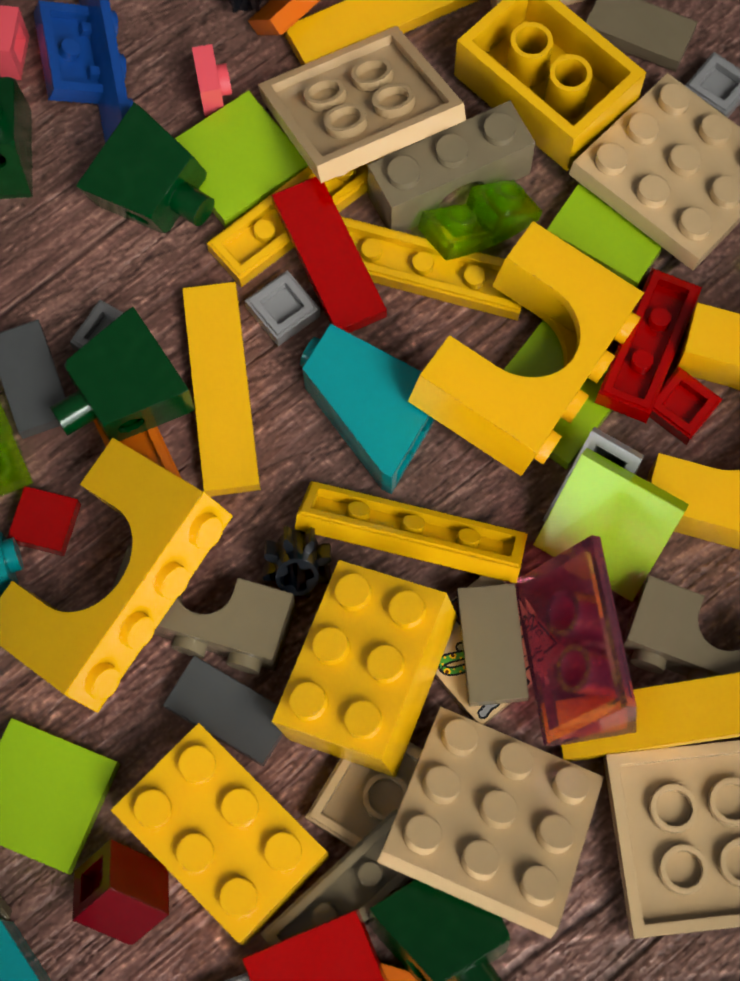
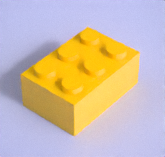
[454,0,646,171]
[271,560,458,778]
[111,723,329,946]

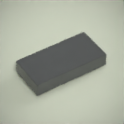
[0,320,66,439]
[163,656,283,767]

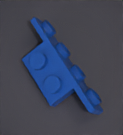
[33,0,134,143]

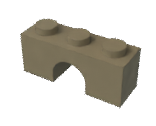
[367,100,536,232]
[112,545,296,675]
[619,575,740,681]

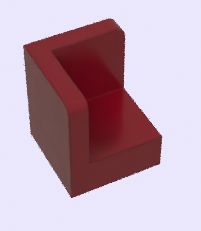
[72,839,169,945]

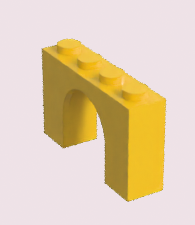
[408,221,644,476]
[647,302,740,550]
[0,438,233,713]

